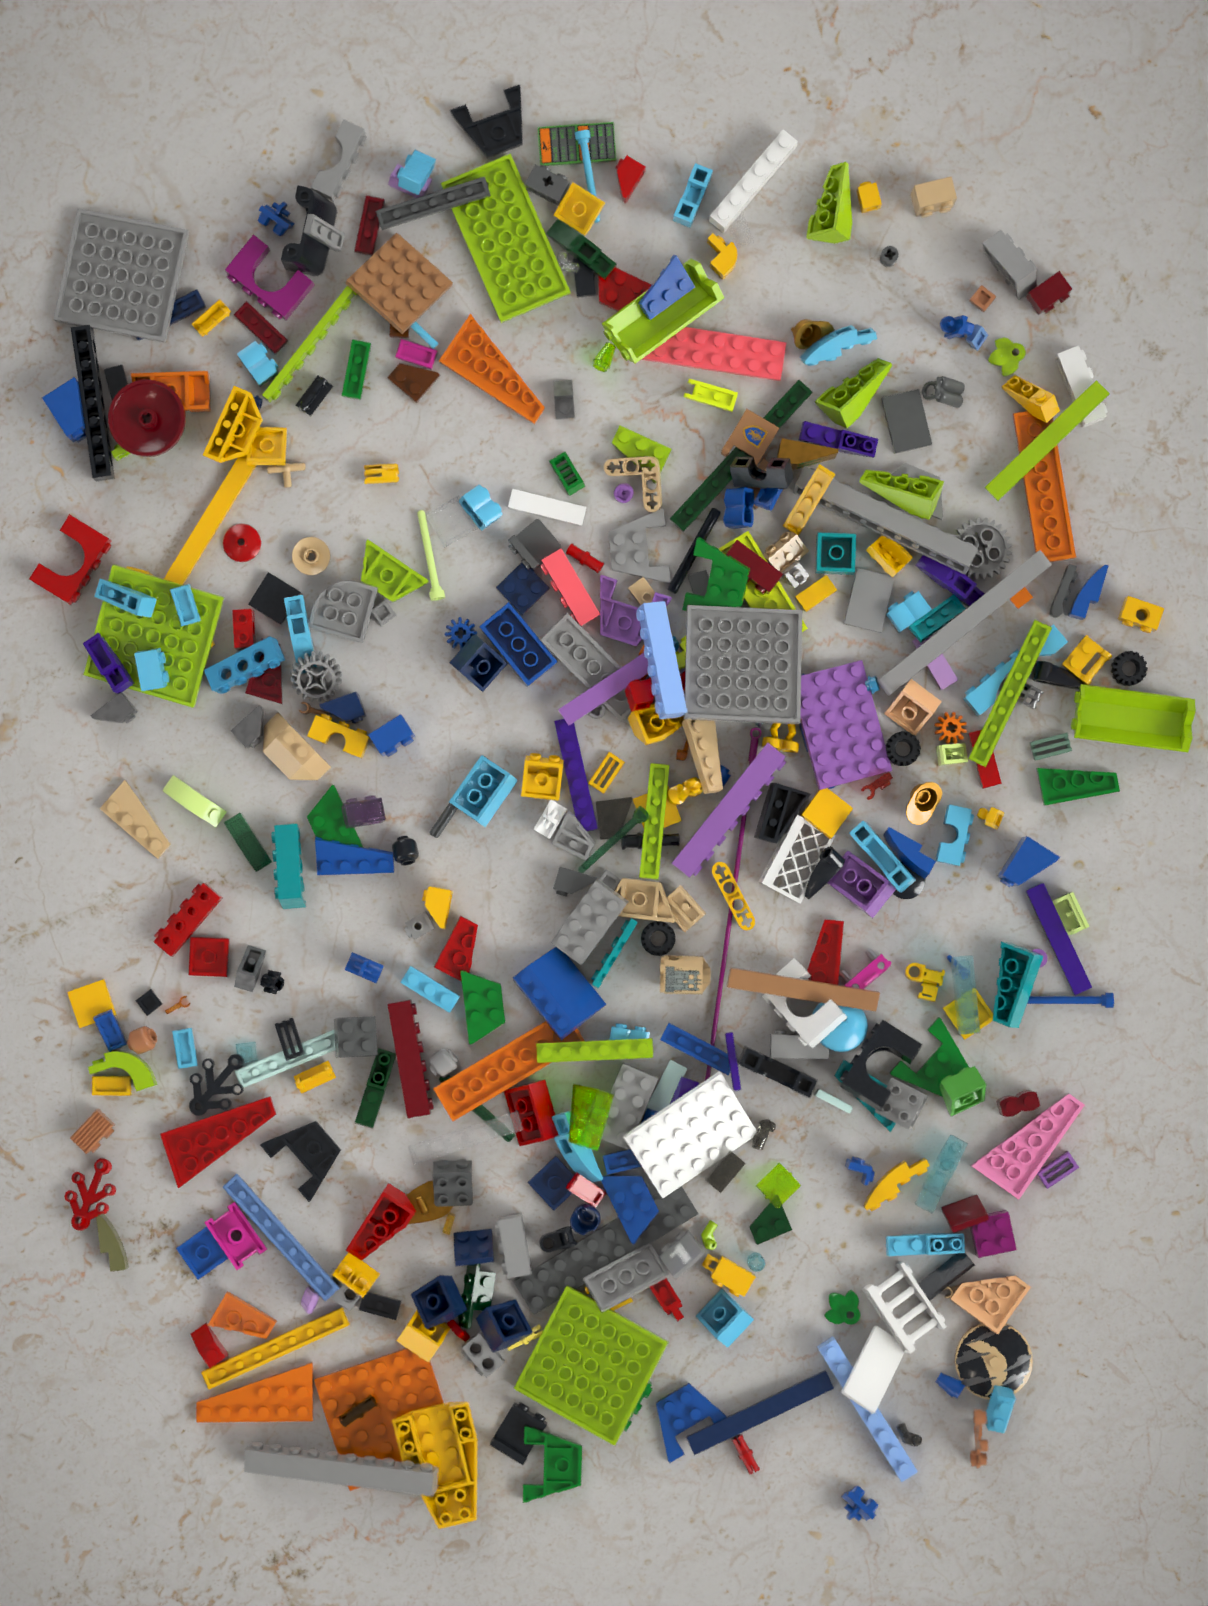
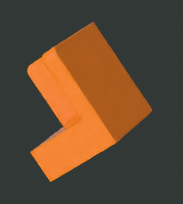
[1010,587,1033,609]

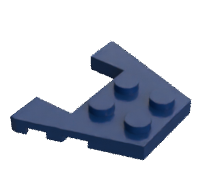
[656,1383,727,1463]

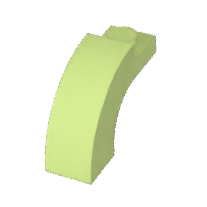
[162,775,227,827]

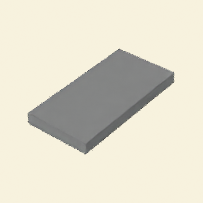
[583,1243,669,1313]

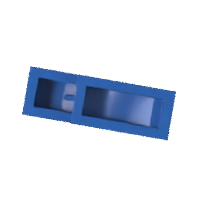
[1068,565,1108,620]
[883,827,936,879]

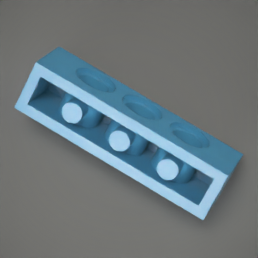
[204,636,285,694]

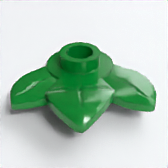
[824,1290,860,1325]

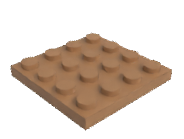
[345,233,453,334]

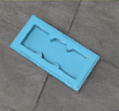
[170,584,201,626]
[172,1028,198,1069]

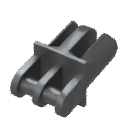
[1018,684,1044,709]

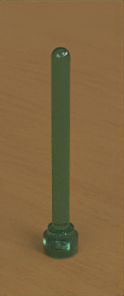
[578,806,650,873]

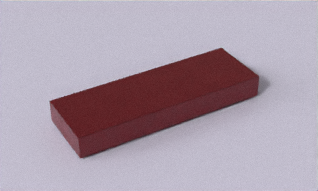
[354,195,385,256]
[234,301,288,355]

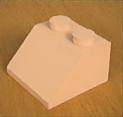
[884,679,942,736]

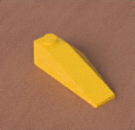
[628,703,686,745]

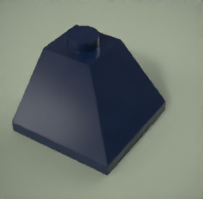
[319,692,366,724]

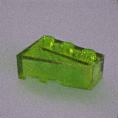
[569,1084,614,1151]

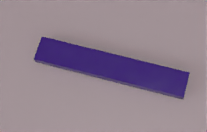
[1026,883,1092,995]

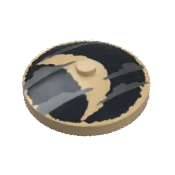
[954,1323,1033,1400]

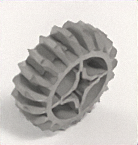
[290,651,342,702]

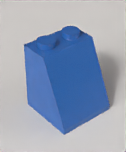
[42,377,86,443]
[998,836,1060,887]

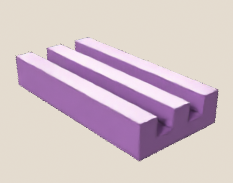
[1037,1151,1079,1189]

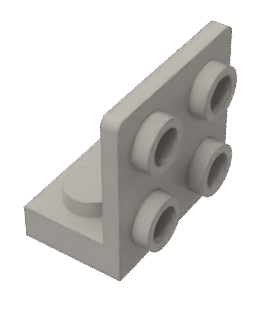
[875,1078,928,1130]

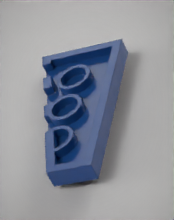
[315,837,394,875]

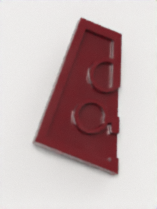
[245,638,283,705]

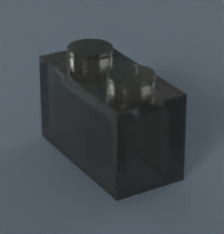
[705,1150,746,1193]

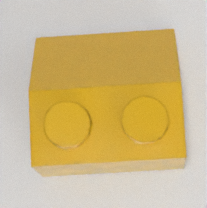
[422,886,453,929]
[397,1310,450,1363]

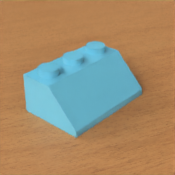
[449,755,518,827]

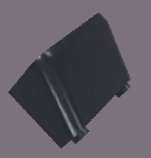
[281,185,337,276]

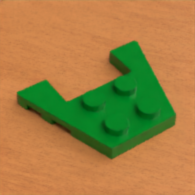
[682,537,750,611]
[889,1017,970,1097]
[523,1425,582,1503]

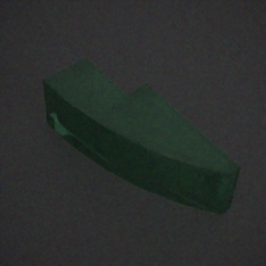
[224,812,272,872]

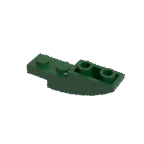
[546,219,617,280]
[355,1048,396,1129]

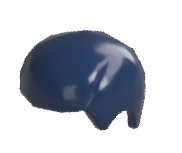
[570,1204,601,1235]

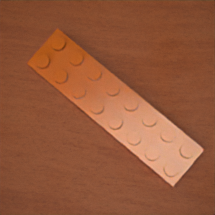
[1013,411,1076,562]
[433,1021,585,1122]

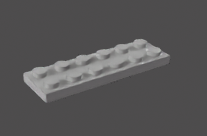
[540,613,631,721]

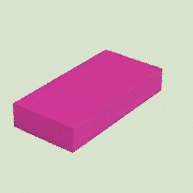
[395,339,438,370]

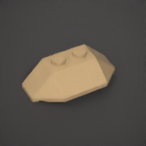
[263,712,331,781]

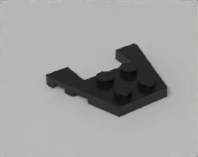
[450,84,523,158]
[260,1121,341,1202]

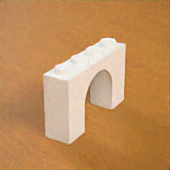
[762,958,847,1048]

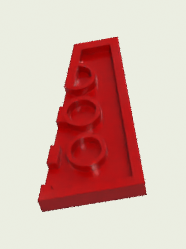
[807,919,844,985]

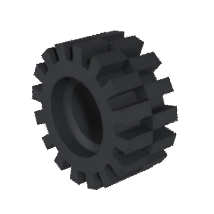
[1111,651,1148,686]
[886,731,921,766]
[641,921,676,956]

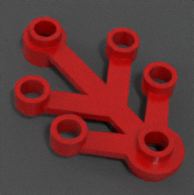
[64,1158,116,1231]

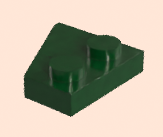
[749,1195,792,1245]

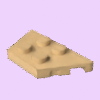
[615,878,675,923]

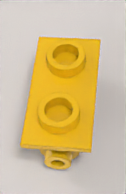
[191,299,231,337]
[293,1060,336,1094]

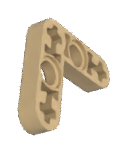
[604,456,662,512]

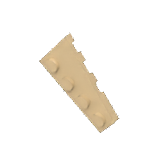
[682,719,723,794]
[100,780,171,859]

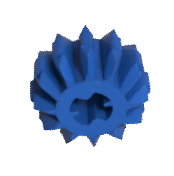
[445,617,477,650]

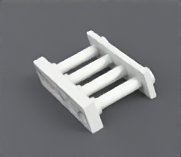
[862,1262,946,1354]

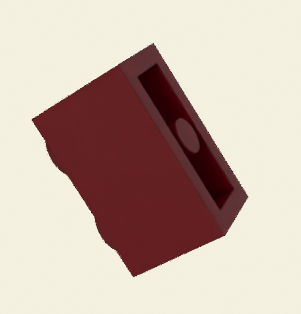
[1026,271,1073,315]

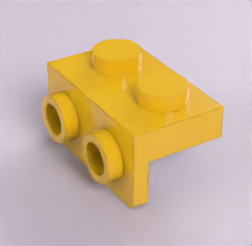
[866,535,913,578]

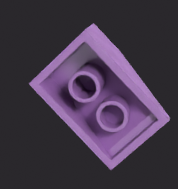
[827,851,896,919]

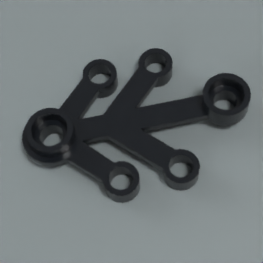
[189,1054,244,1116]

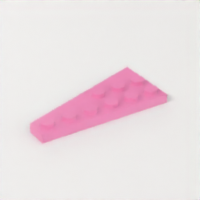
[971,1093,1085,1200]

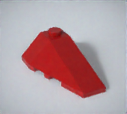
[346,1183,416,1261]

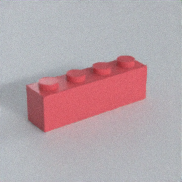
[540,549,600,626]

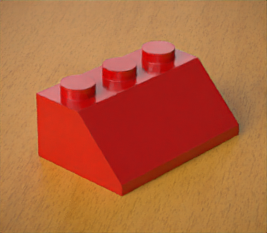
[504,1079,559,1146]

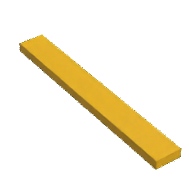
[164,455,257,585]
[201,1307,350,1390]

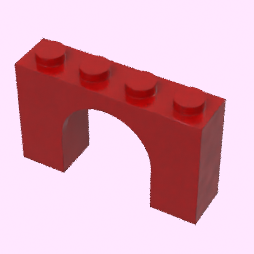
[29,514,112,605]

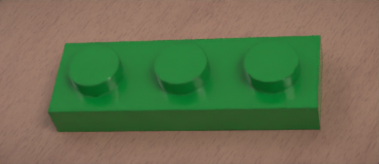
[342,340,372,400]

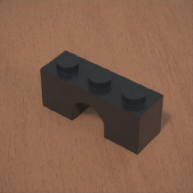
[730,457,794,489]

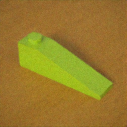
[859,470,944,520]

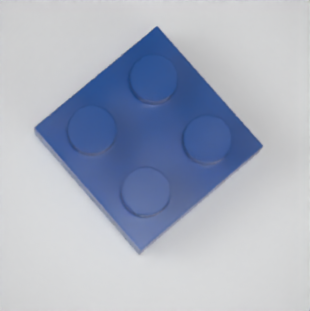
[176,1227,228,1280]

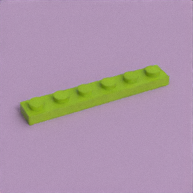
[639,763,670,880]
[536,1038,653,1063]

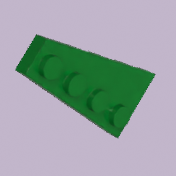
[1036,768,1120,806]

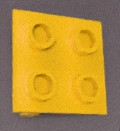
[332,1252,380,1298]

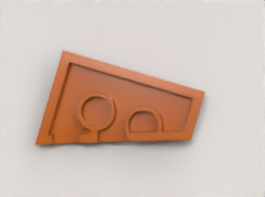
[207,1291,277,1339]

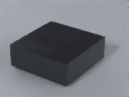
[136,989,163,1016]

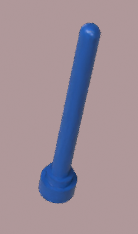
[1027,993,1114,1008]

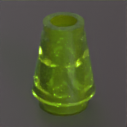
[593,342,616,372]

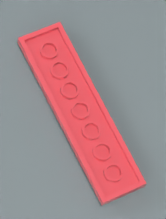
[641,327,786,381]

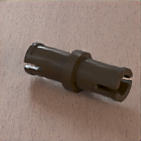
[339,1395,378,1427]

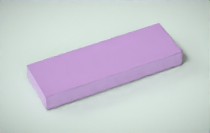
[912,635,958,690]

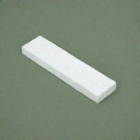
[508,489,587,526]

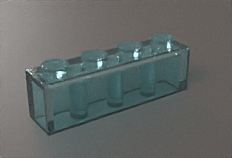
[951,955,980,1034]

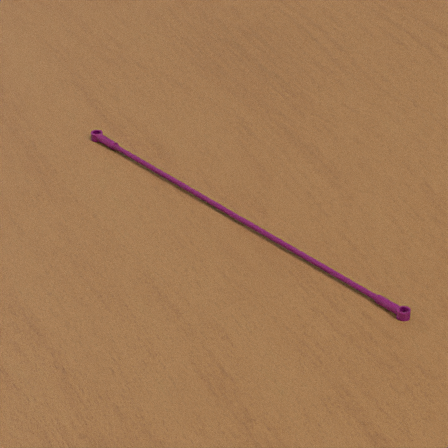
[705,728,762,1080]

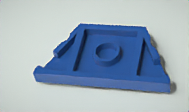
[601,1176,659,1245]

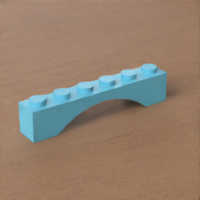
[963,624,1068,716]

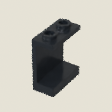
[490,1402,548,1465]

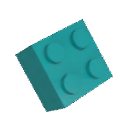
[815,533,856,575]

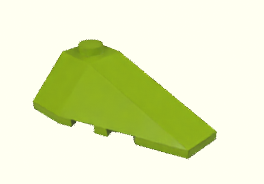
[806,162,852,244]
[814,358,892,428]

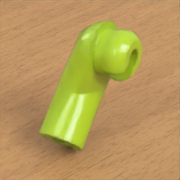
[701,1220,718,1250]

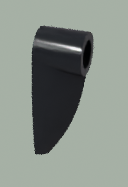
[1033,661,1085,690]
[805,846,845,900]

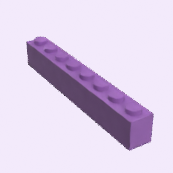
[672,742,786,878]

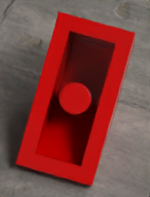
[615,155,646,203]
[190,1322,228,1368]

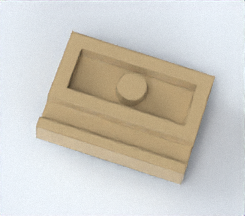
[667,885,706,932]

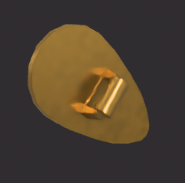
[406,1180,453,1224]

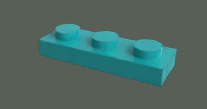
[908,594,966,643]

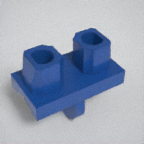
[258,202,295,236]
[940,315,975,339]
[344,952,384,983]
[841,1486,878,1521]

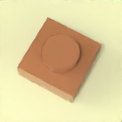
[969,285,996,313]

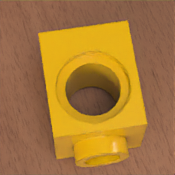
[856,181,882,213]

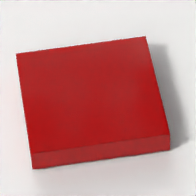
[188,937,229,977]

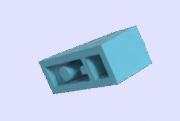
[94,579,157,617]

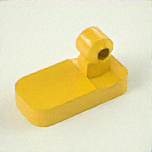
[977,807,1005,830]

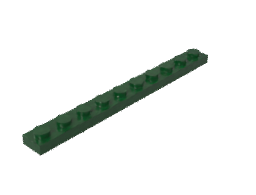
[669,380,813,532]

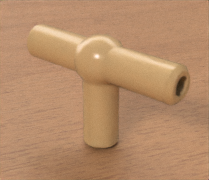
[267,463,305,488]

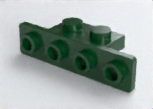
[458,1264,496,1329]

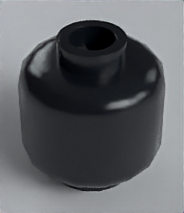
[392,836,419,866]

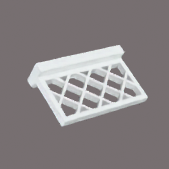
[758,815,835,904]

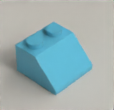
[696,1289,754,1348]

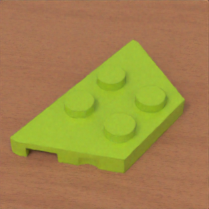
[361,539,429,603]

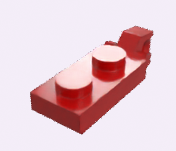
[649,1278,684,1321]

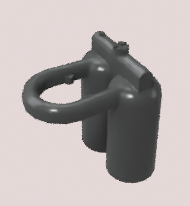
[922,376,965,408]

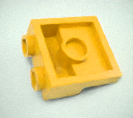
[521,753,564,801]

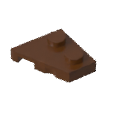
[387,363,440,403]

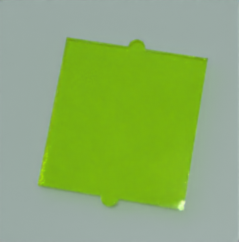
[756,1162,801,1209]

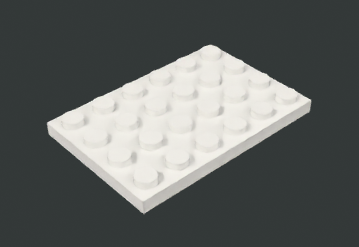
[623,1071,758,1198]

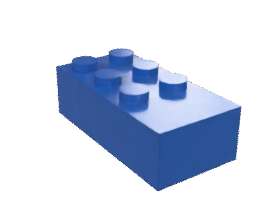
[479,602,558,687]

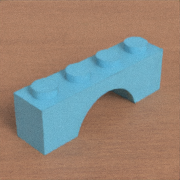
[849,820,916,893]

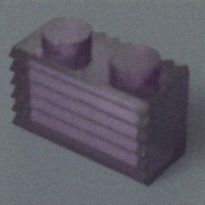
[341,795,386,829]

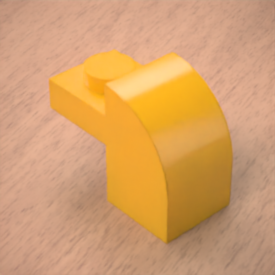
[707,233,737,280]

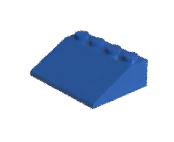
[513,947,607,1041]

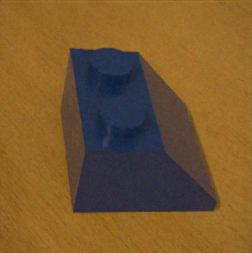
[411,1275,467,1329]
[476,1299,533,1353]

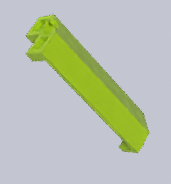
[602,258,725,364]
[1071,684,1196,753]

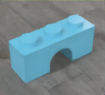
[673,163,713,228]
[935,804,974,866]
[400,966,460,1013]

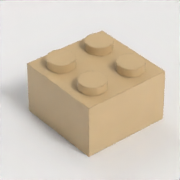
[910,176,957,218]

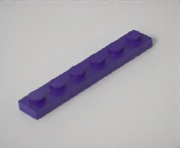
[554,719,598,831]

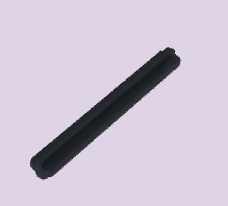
[668,508,721,594]

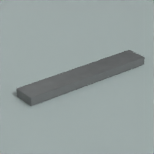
[376,176,491,230]

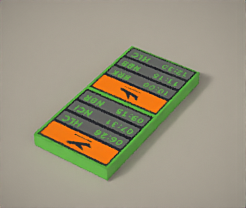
[538,122,616,166]

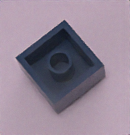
[449,634,508,692]

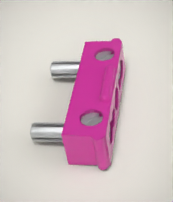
[839,948,891,989]

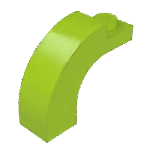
[88,1051,158,1092]

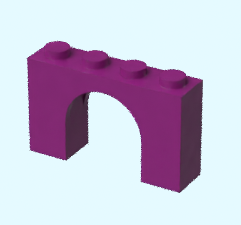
[225,234,315,321]

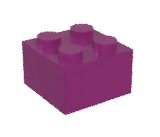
[970,1210,1017,1258]

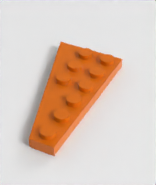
[439,313,545,425]
[196,1362,313,1422]

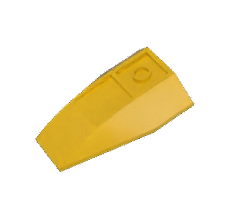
[392,1402,478,1529]

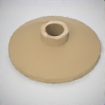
[292,537,330,575]

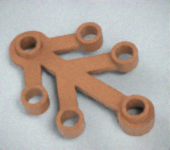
[970,1409,988,1468]

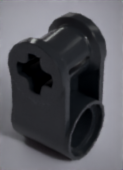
[539,1226,578,1252]

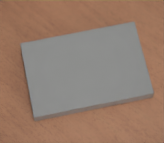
[844,568,895,633]

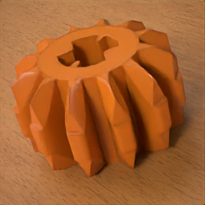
[934,712,967,744]

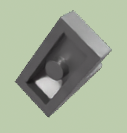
[553,380,575,420]

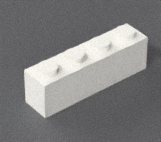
[1055,346,1108,428]

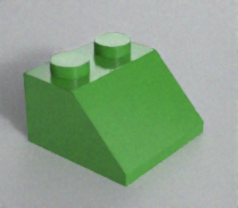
[940,1066,986,1117]

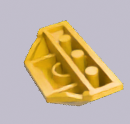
[203,386,263,463]

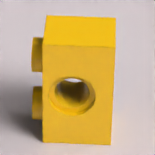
[1118,596,1164,633]

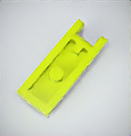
[683,379,738,412]

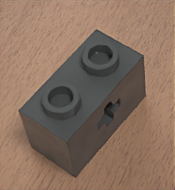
[525,164,569,206]

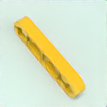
[711,862,755,930]

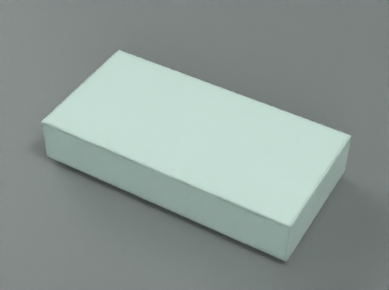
[814,1089,853,1114]

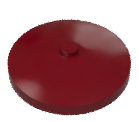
[108,379,186,457]

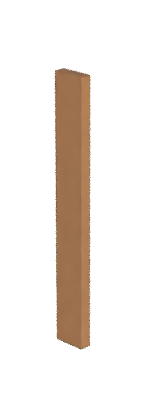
[727,967,880,1012]

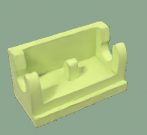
[1052,892,1089,936]

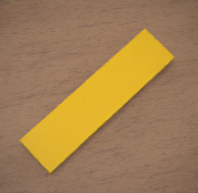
[783,464,836,536]

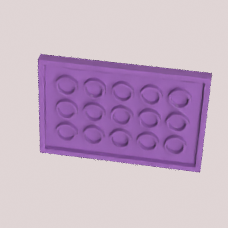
[800,660,892,790]

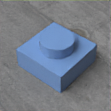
[966,324,988,351]

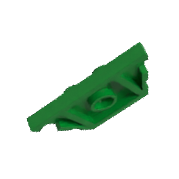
[307,785,364,848]
[460,970,505,1045]

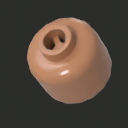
[127,1026,157,1054]

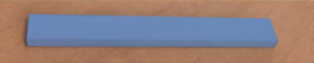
[223,1174,340,1301]

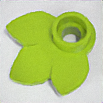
[988,338,1026,376]

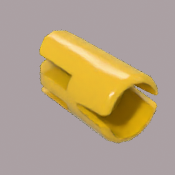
[364,463,399,484]

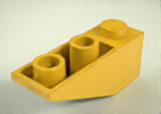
[1002,375,1060,423]

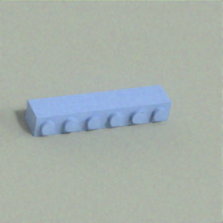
[636,601,687,720]

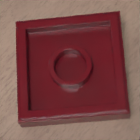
[941,1194,989,1233]

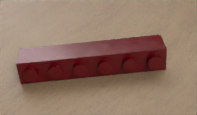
[387,1000,434,1119]

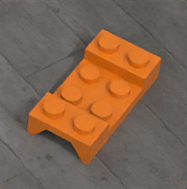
[131,371,210,412]

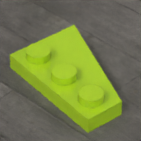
[612,425,671,484]

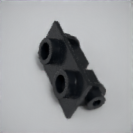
[295,375,333,417]

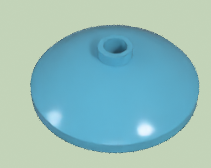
[812,1003,868,1052]

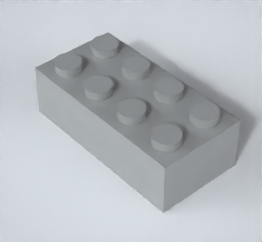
[551,879,629,965]
[592,1063,658,1150]

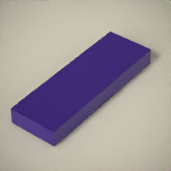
[725,1032,741,1091]

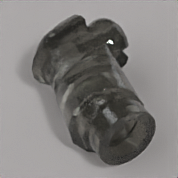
[752,1119,776,1150]

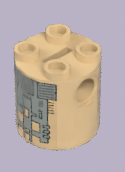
[660,955,711,995]

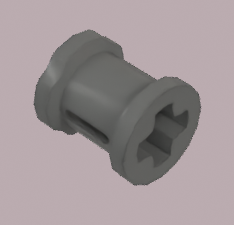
[880,246,899,267]

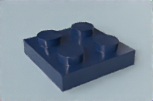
[496,562,550,615]
[527,1156,574,1211]
[453,1228,494,1266]

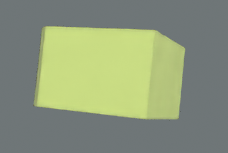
[936,743,968,766]

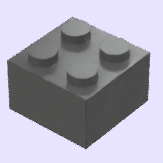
[334,1016,377,1058]

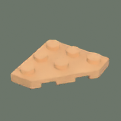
[950,1276,1031,1334]

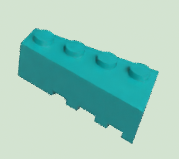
[271,824,306,909]
[993,942,1043,1028]

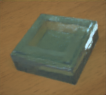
[236,1042,258,1063]

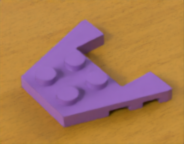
[600,575,672,647]

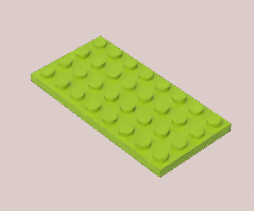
[441,153,571,323]

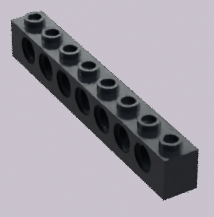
[71,325,115,482]

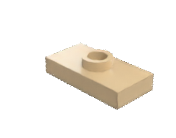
[628,577,655,606]

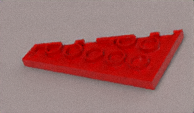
[160,1096,276,1189]

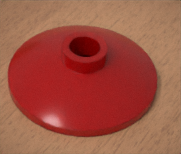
[223,524,261,562]

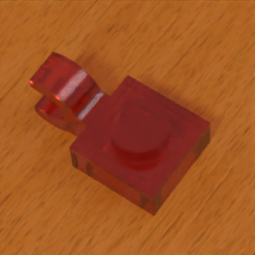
[861,772,893,800]

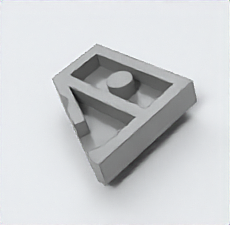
[552,810,595,860]

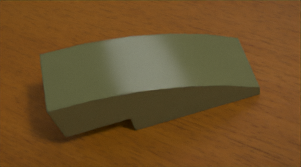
[96,1214,129,1272]

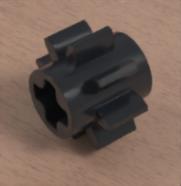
[260,970,284,995]

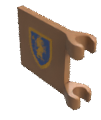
[721,409,779,466]

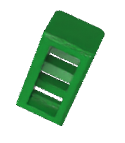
[549,452,585,496]

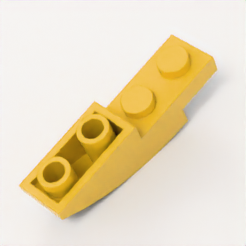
[863,1158,930,1211]

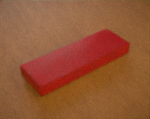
[968,730,1002,789]

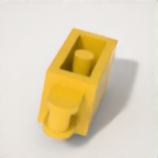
[701,1253,756,1297]

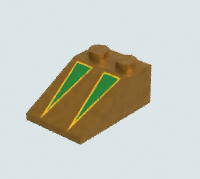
[777,438,839,470]

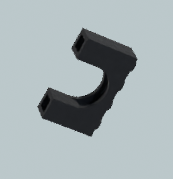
[840,1020,922,1112]
[737,1046,818,1098]

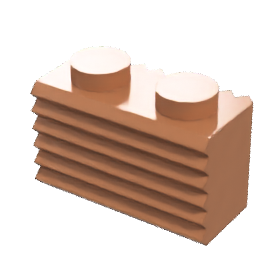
[70,1109,116,1154]

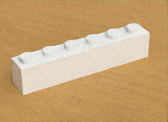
[709,129,798,234]

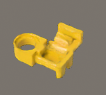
[905,963,945,1002]

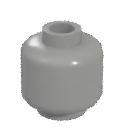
[429,1049,459,1077]

